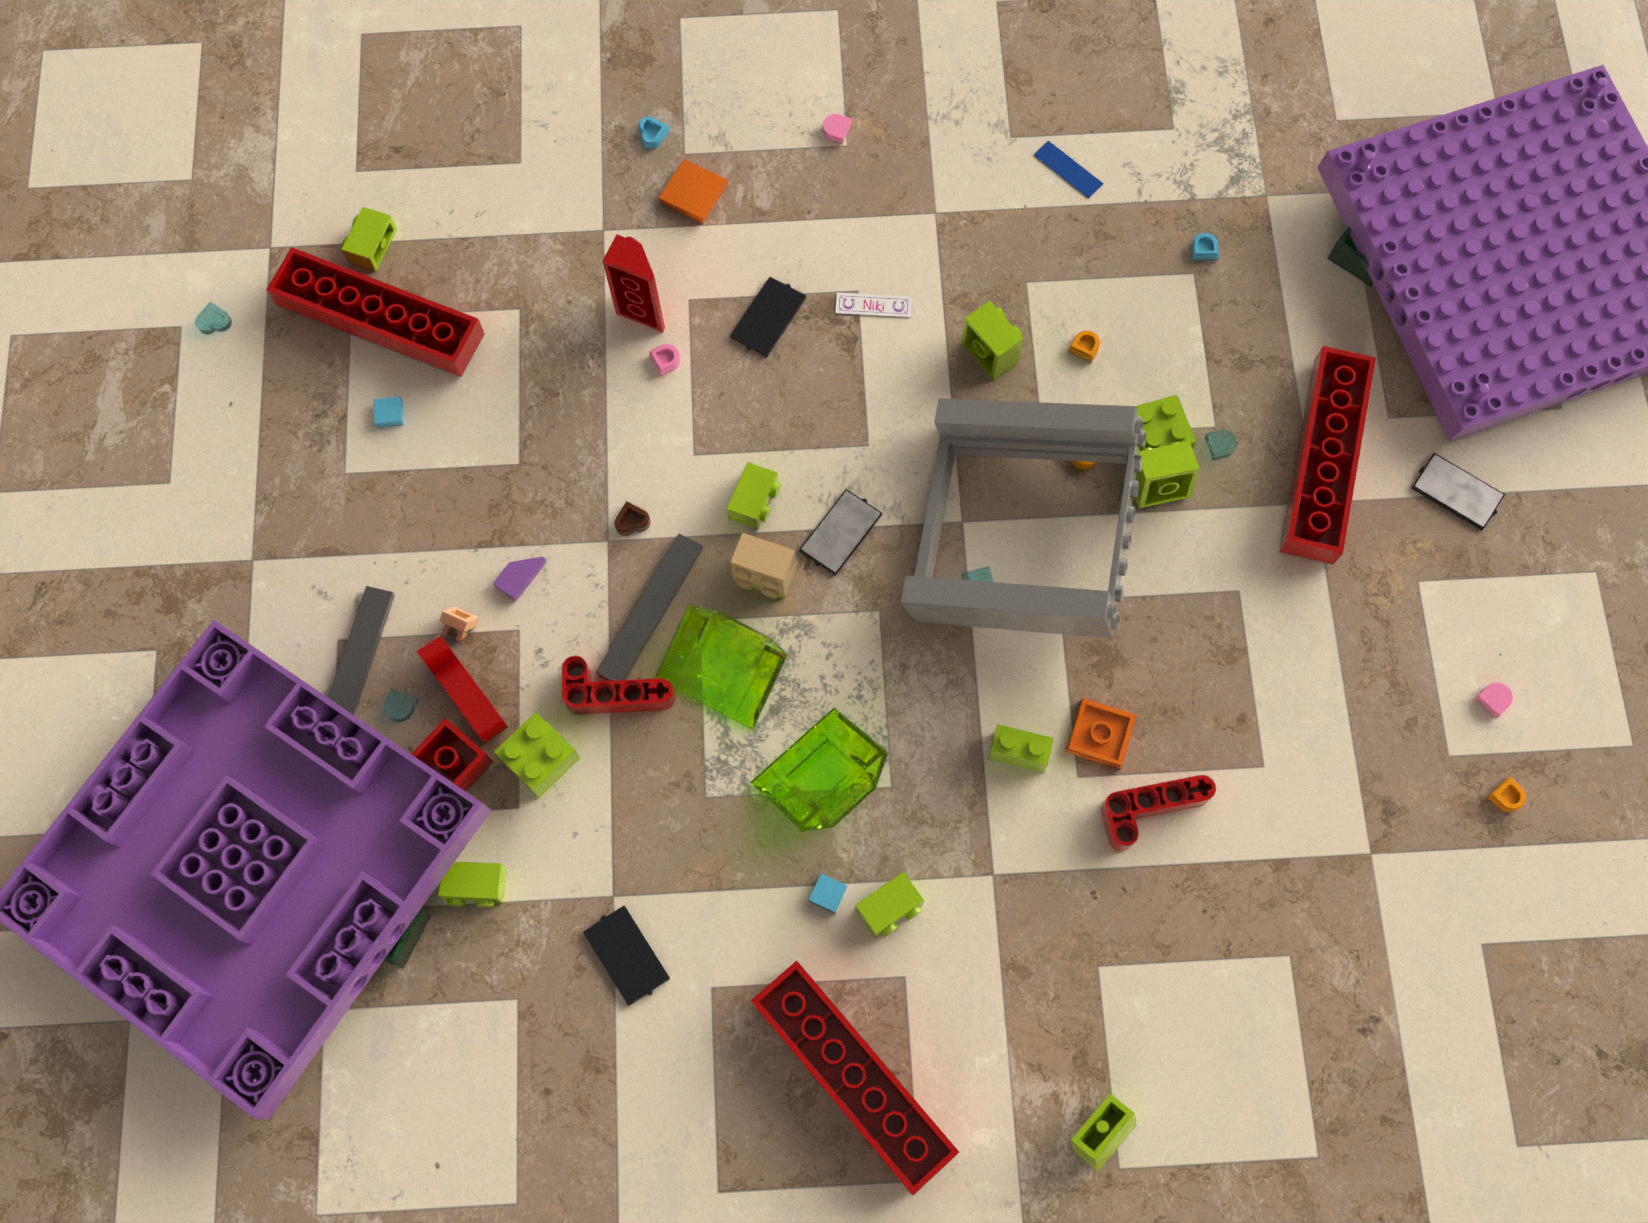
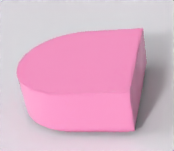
[823,114,852,144]
[649,344,680,376]
[1475,682,1513,718]

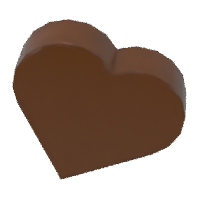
[614,501,651,536]

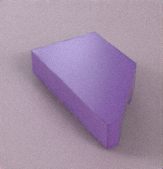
[493,557,547,601]

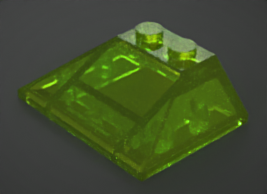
[655,604,788,730]
[750,707,888,832]

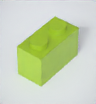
[341,207,397,271]
[727,462,781,530]
[988,724,1054,773]
[439,862,507,908]
[855,871,924,938]
[1071,1093,1137,1172]

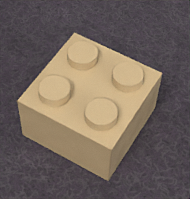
[730,533,796,599]

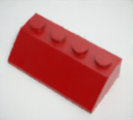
[602,234,665,332]

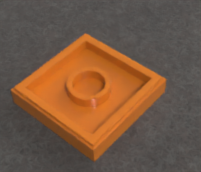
[659,159,728,223]
[1065,698,1137,770]

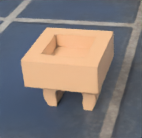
[439,606,479,641]

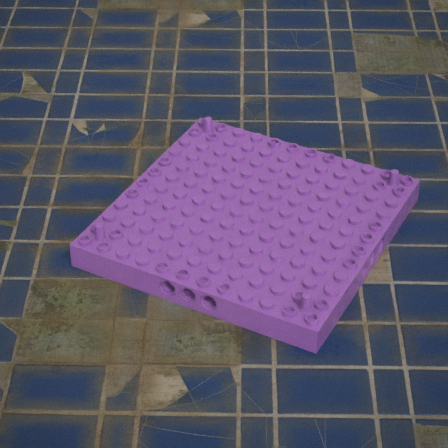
[1317,65,1648,441]
[0,620,492,1120]

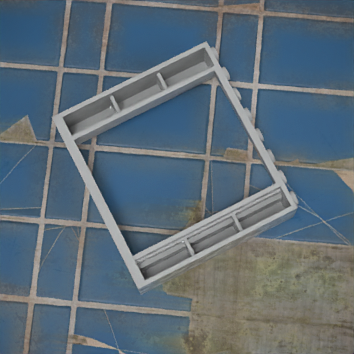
[901,398,1146,639]

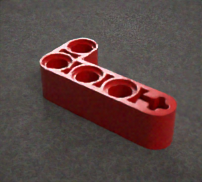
[416,634,508,744]
[562,656,676,715]
[1101,775,1216,851]

